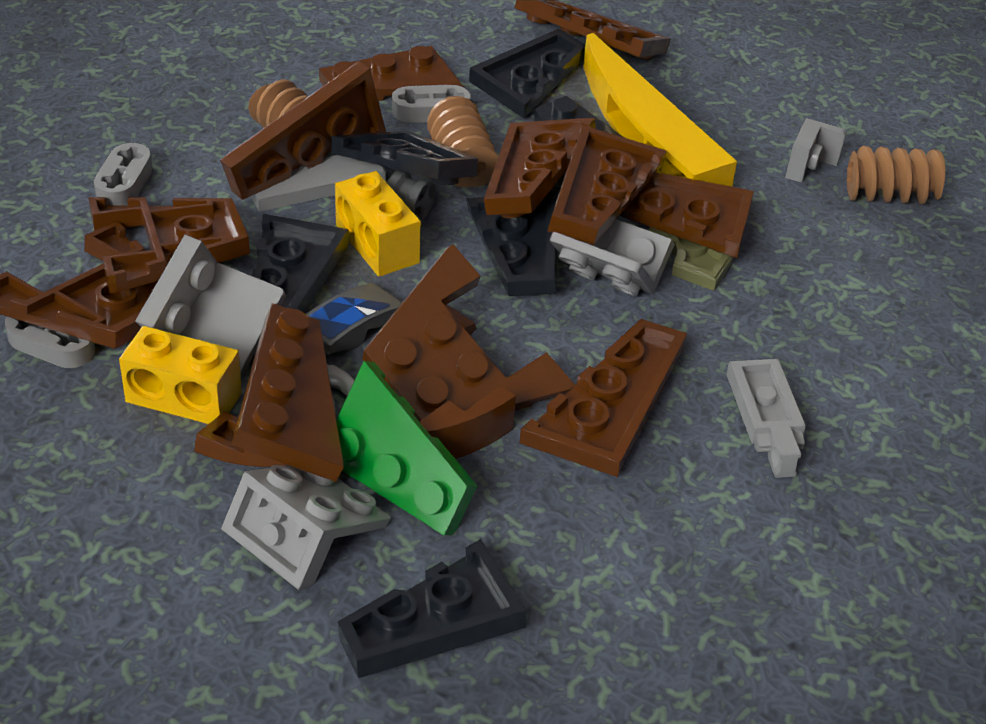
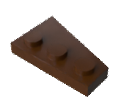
[319,46,464,101]

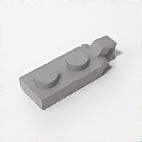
[726,359,806,478]

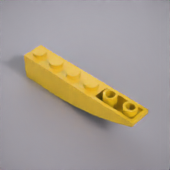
[583,33,737,187]

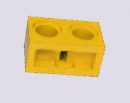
[335,171,421,277]
[119,326,242,424]

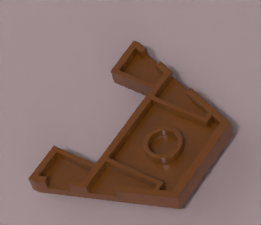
[88,197,250,294]
[0,221,158,349]
[362,244,575,421]

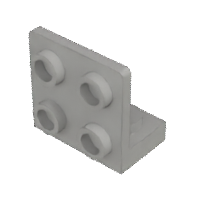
[550,219,675,296]
[135,235,286,377]
[221,465,391,590]

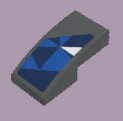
[306,283,402,354]

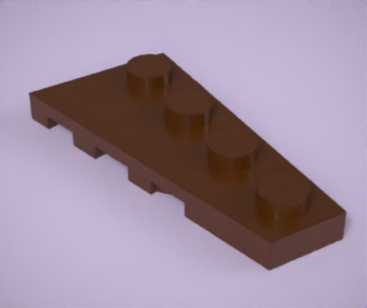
[514,0,671,60]
[220,61,386,200]
[484,118,596,218]
[548,125,667,245]
[619,172,754,258]
[231,303,344,482]
[519,319,687,477]

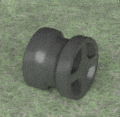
[387,170,436,221]

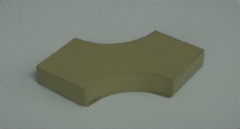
[649,227,733,291]

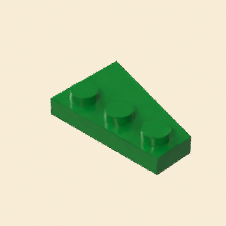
[336,361,478,536]

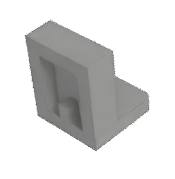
[785,118,846,182]

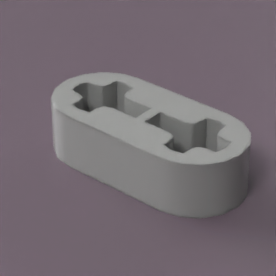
[392,85,471,123]
[94,143,152,205]
[5,317,95,368]

